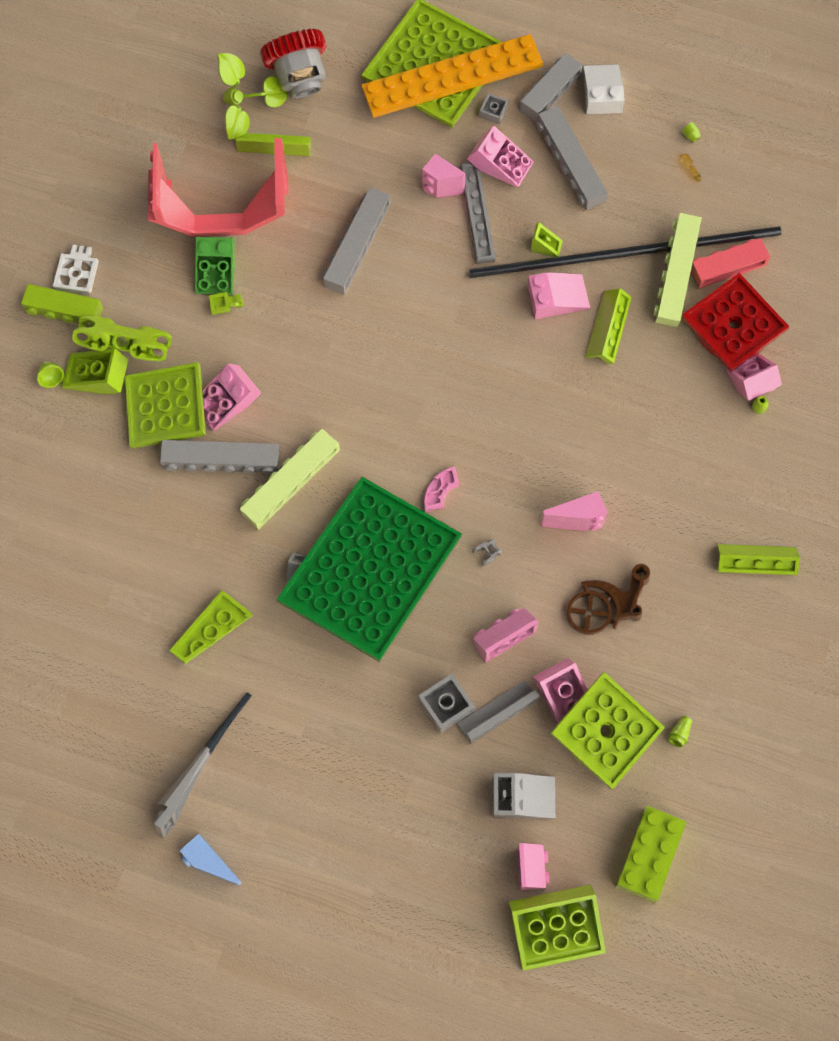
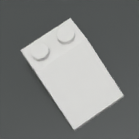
[583,65,625,114]

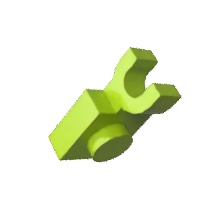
[209,292,244,315]

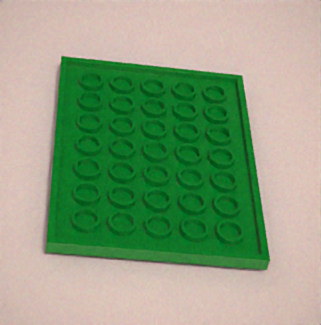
[277,477,462,663]

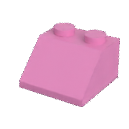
[422,154,465,198]
[725,354,782,401]
[517,843,549,891]

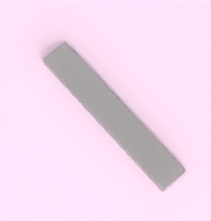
[460,162,496,264]

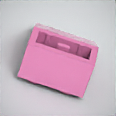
[467,126,534,187]
[202,364,261,431]

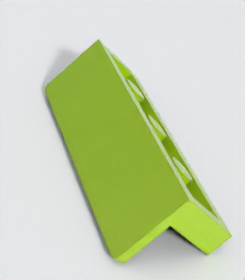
[235,133,311,156]
[586,288,632,364]
[717,544,800,575]

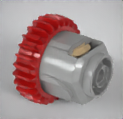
[260,28,327,99]

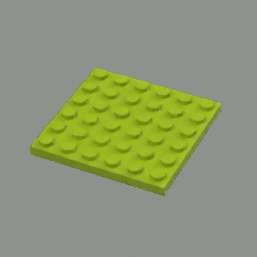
[361,0,502,129]

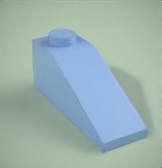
[180,834,242,886]

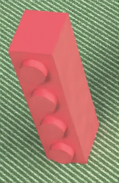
[691,238,770,289]

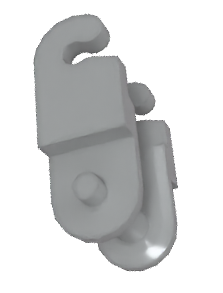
[472,539,503,567]

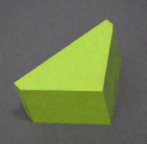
[531,222,563,257]

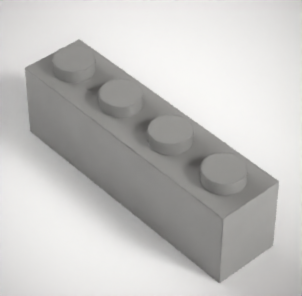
[520,53,583,122]

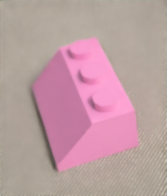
[473,608,538,663]

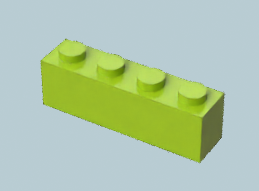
[21,284,103,328]

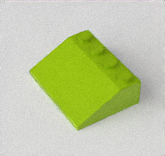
[509,884,606,971]

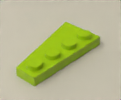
[170,590,253,664]

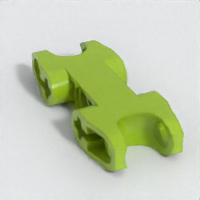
[72,316,172,361]

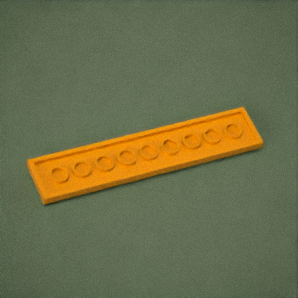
[362,34,543,118]

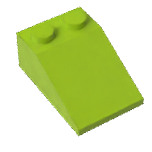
[62,349,129,395]

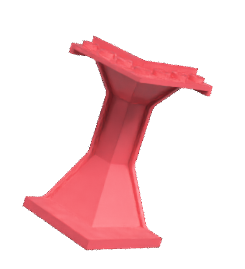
[148,138,288,237]

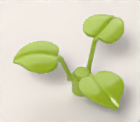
[217,53,287,140]

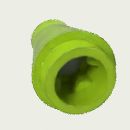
[668,716,693,748]

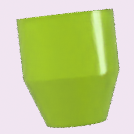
[681,122,701,143]
[752,396,769,414]

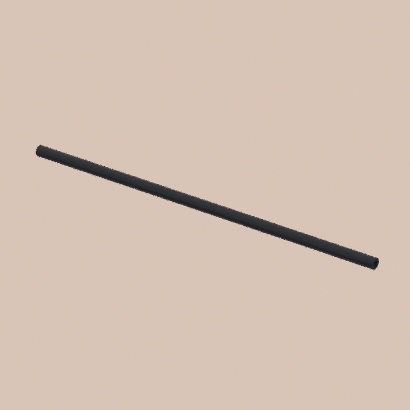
[469,226,781,278]

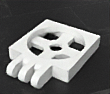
[53,244,99,295]

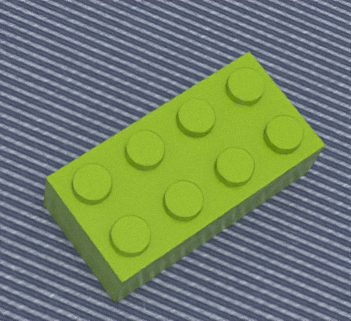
[615,806,687,903]

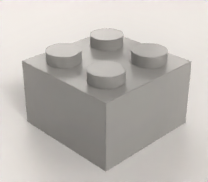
[418,674,475,734]

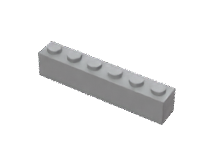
[536,106,608,210]
[322,187,391,295]
[160,440,280,475]

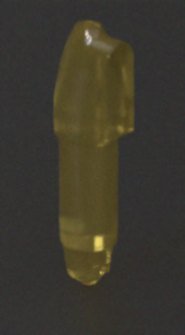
[680,153,702,182]

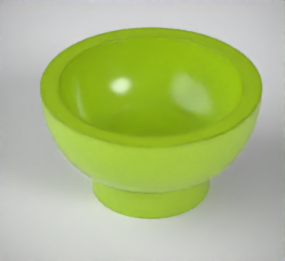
[37,362,64,388]

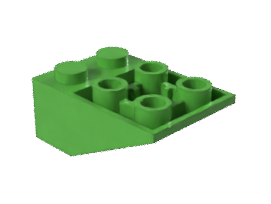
[195,237,236,295]

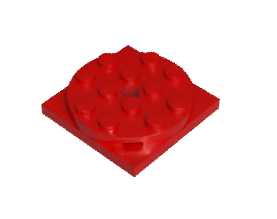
[681,273,790,372]

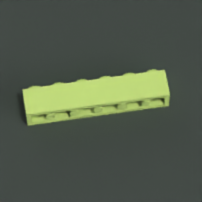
[653,213,702,328]
[240,429,340,530]

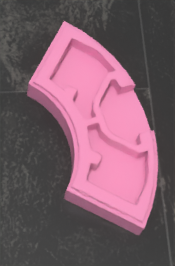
[424,466,459,512]

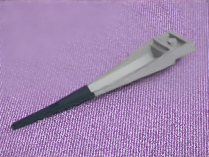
[154,692,252,839]

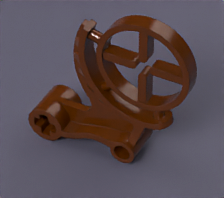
[567,564,650,635]

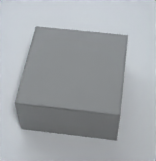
[479,93,509,124]

